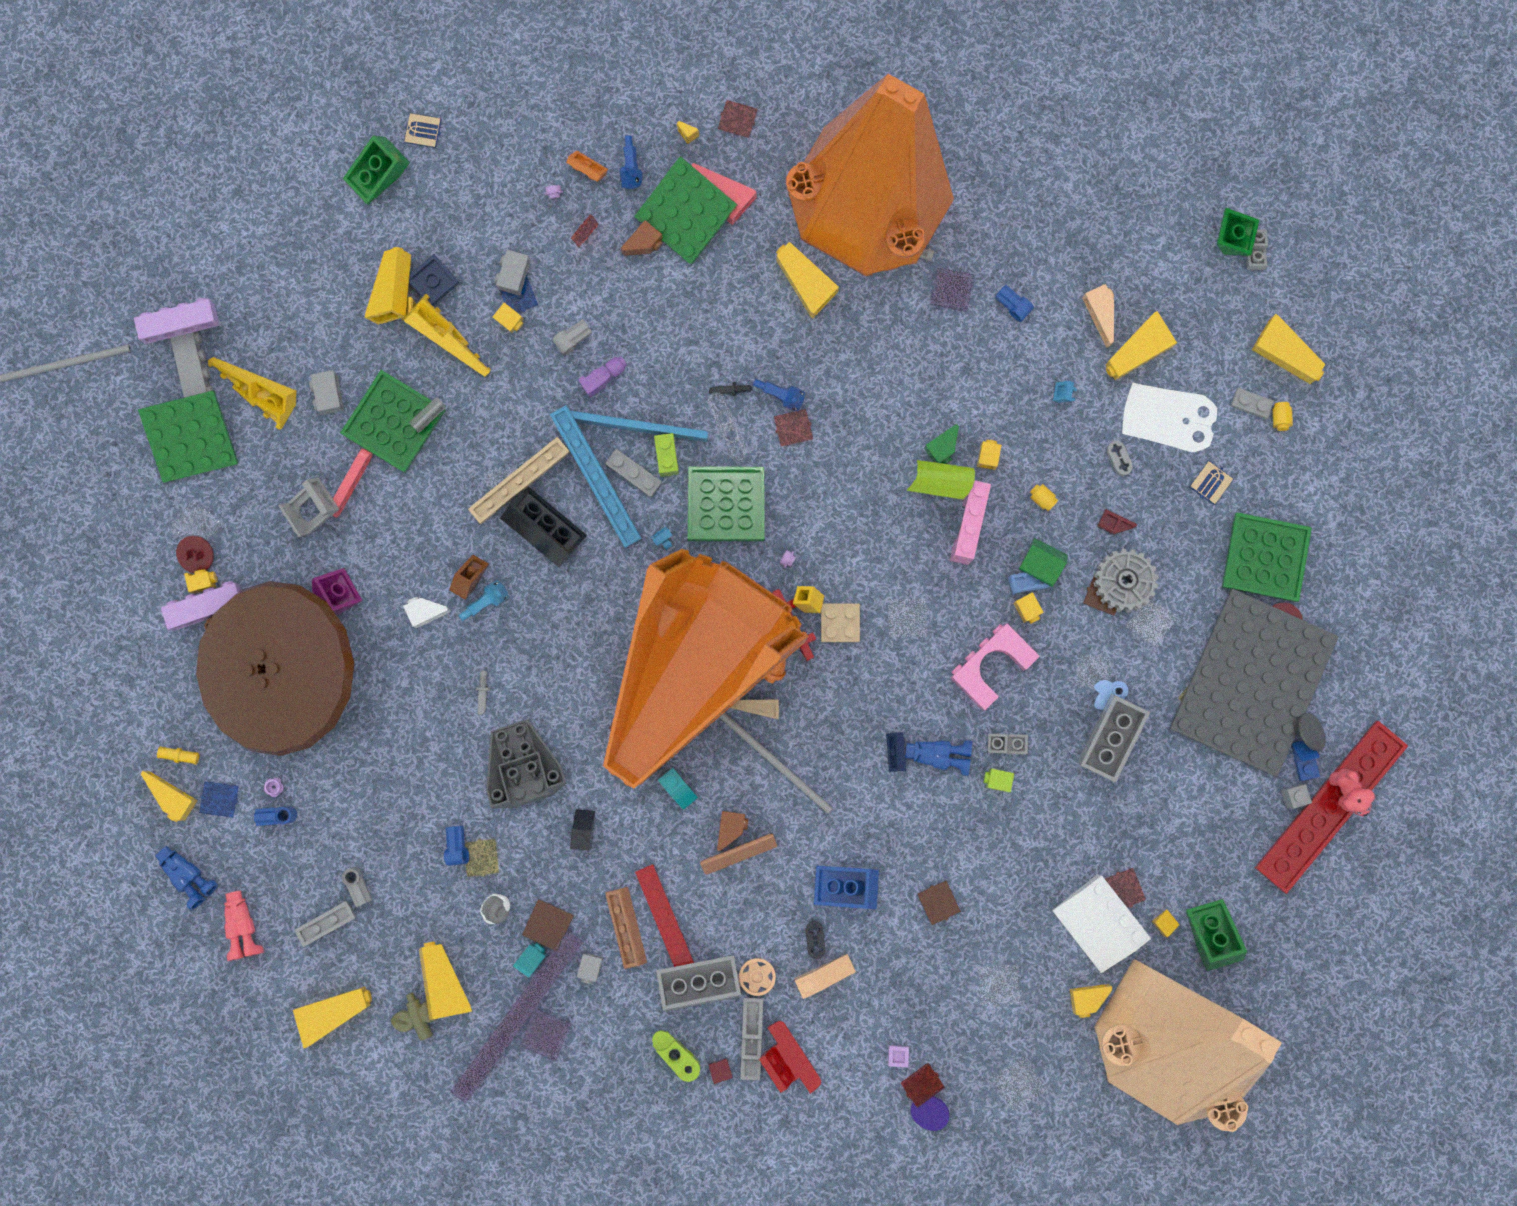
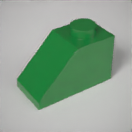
[924,424,959,464]

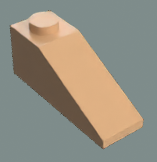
[1082,284,1114,348]
[794,954,856,999]

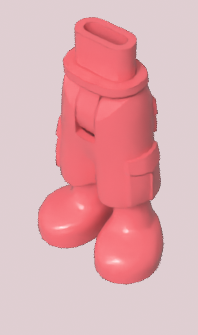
[224,890,264,961]

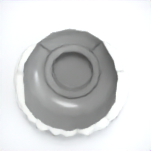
[480,894,510,924]

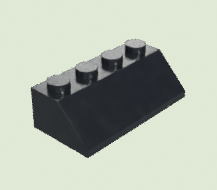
[500,487,587,567]

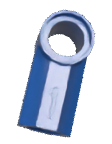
[995,285,1034,322]
[254,806,297,826]
[444,826,469,866]

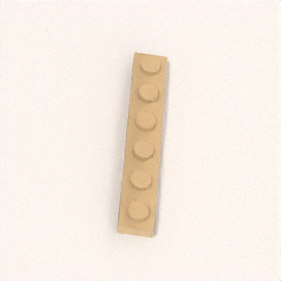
[468,437,570,524]

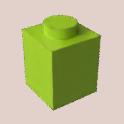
[983,768,1014,793]

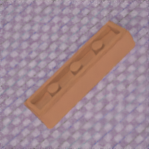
[700,833,777,875]
[605,887,647,969]

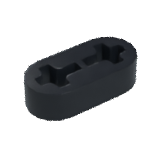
[806,921,825,959]

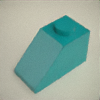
[658,768,698,810]
[513,943,547,978]

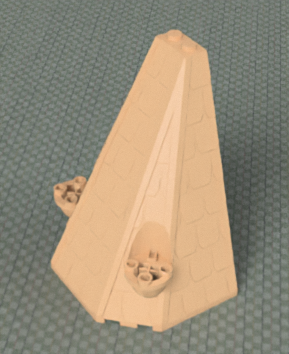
[1094,959,1282,1132]

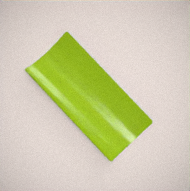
[907,460,975,500]

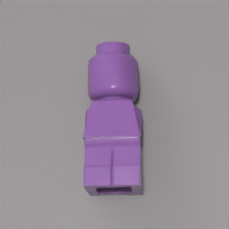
[578,356,627,398]

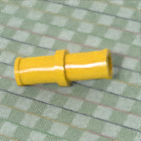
[157,746,200,765]

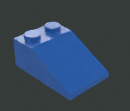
[814,866,879,909]

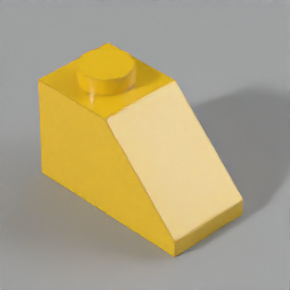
[1069,984,1112,1018]

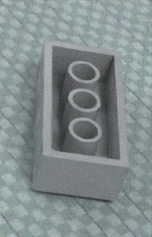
[1077,693,1151,782]

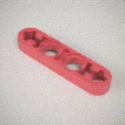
[332,449,373,518]

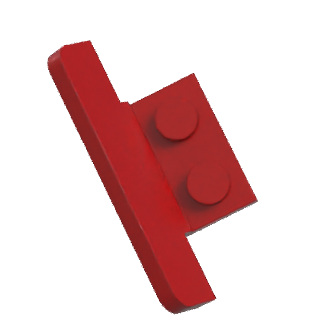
[759,1021,821,1094]

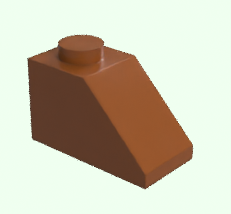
[621,220,663,256]
[449,555,489,600]
[717,811,749,851]

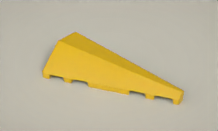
[404,294,491,377]
[208,357,297,430]

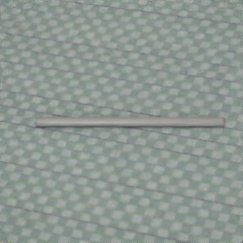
[0,344,131,383]
[719,713,833,814]

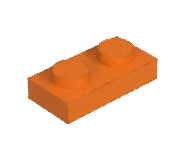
[566,151,608,182]

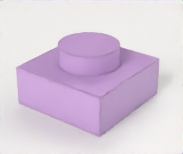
[888,1045,909,1068]

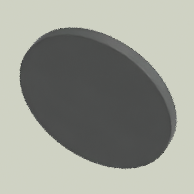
[1299,713,1326,751]

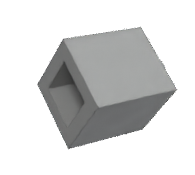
[1281,784,1312,809]
[577,952,603,984]

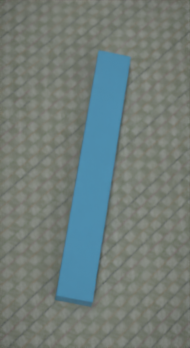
[550,405,642,548]
[557,409,708,442]

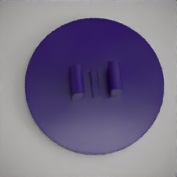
[910,1095,950,1131]

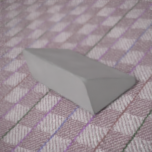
[409,397,446,433]

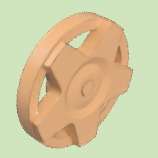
[739,958,776,996]

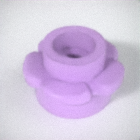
[544,185,563,199]
[779,550,796,568]
[264,778,284,797]

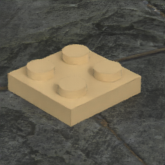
[821,604,860,642]

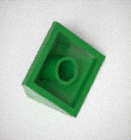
[1217,208,1259,256]
[1019,538,1068,587]

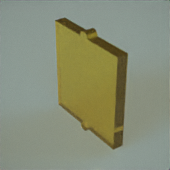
[465,839,499,877]

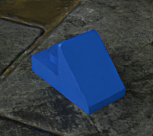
[1291,740,1320,781]

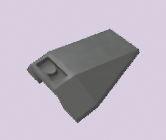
[486,719,566,809]

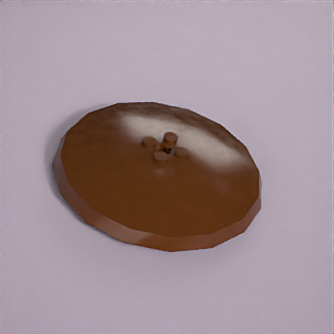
[196,581,354,756]

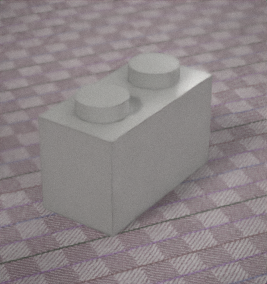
[495,250,531,296]
[309,370,344,415]

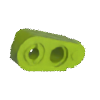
[652,1030,701,1082]

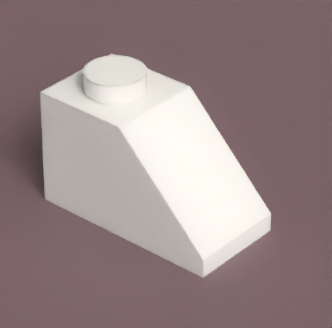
[403,597,451,628]

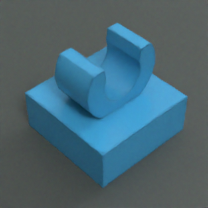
[1053,381,1077,403]
[650,526,673,550]

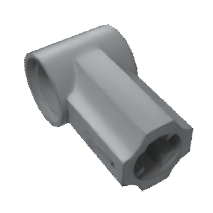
[552,319,592,356]
[342,867,373,907]

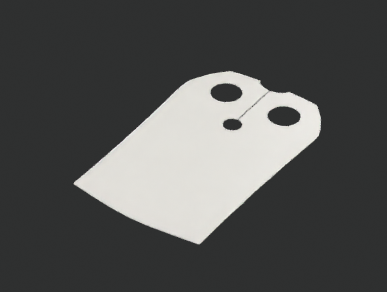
[1122,383,1217,452]

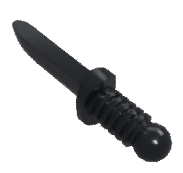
[709,382,752,396]

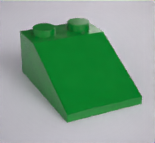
[342,135,410,204]
[1186,899,1247,971]

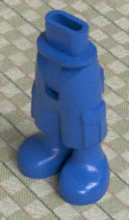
[905,740,972,776]
[155,846,218,910]

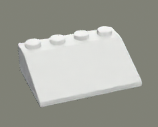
[1052,874,1151,973]

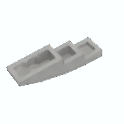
[740,998,763,1081]

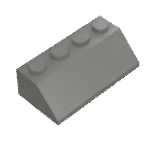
[656,955,742,1012]

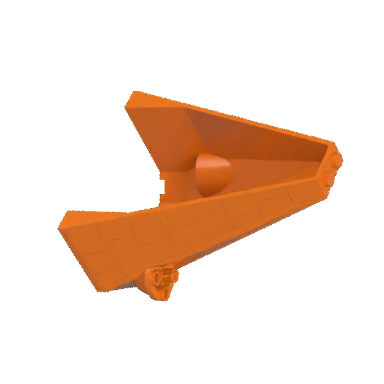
[786,74,954,276]
[603,549,809,789]

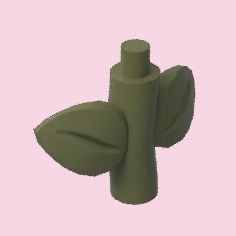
[391,992,437,1041]

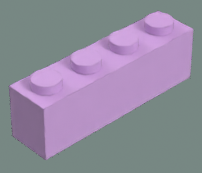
[134,298,220,344]
[161,581,241,631]

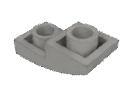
[1246,229,1268,270]
[988,734,1028,754]

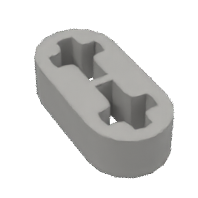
[1106,441,1133,476]

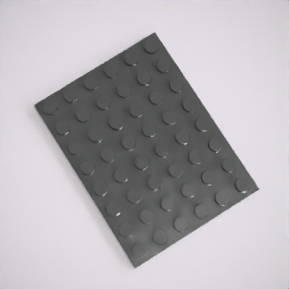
[1169,589,1339,777]

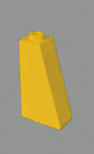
[776,242,839,319]
[365,247,411,325]
[1106,311,1177,380]
[1252,314,1325,384]
[419,941,472,1020]
[293,986,372,1049]

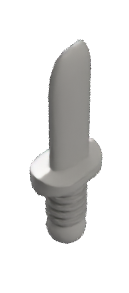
[476,670,490,715]

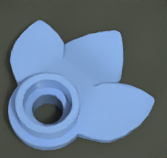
[1094,680,1128,710]

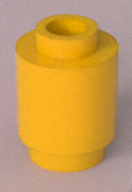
[1272,402,1293,431]
[1030,484,1058,511]

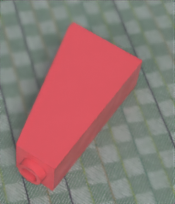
[692,163,757,225]

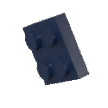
[409,254,459,306]

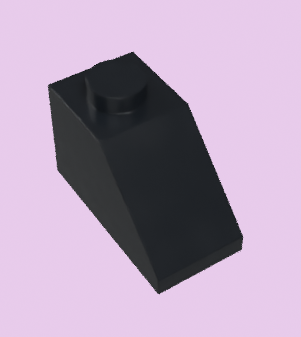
[570,809,595,851]

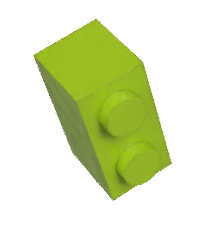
[654,433,679,477]

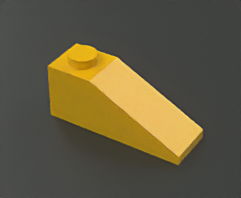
[141,771,198,822]

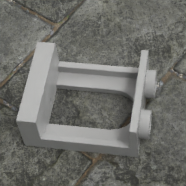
[278,478,339,537]

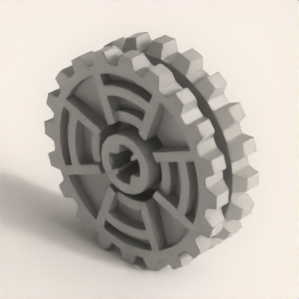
[1094,549,1159,613]

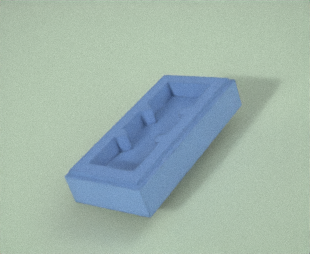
[1008,572,1050,595]

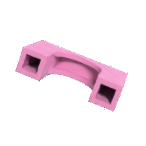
[950,481,991,565]
[951,623,1040,711]

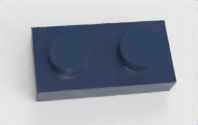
[886,732,906,772]

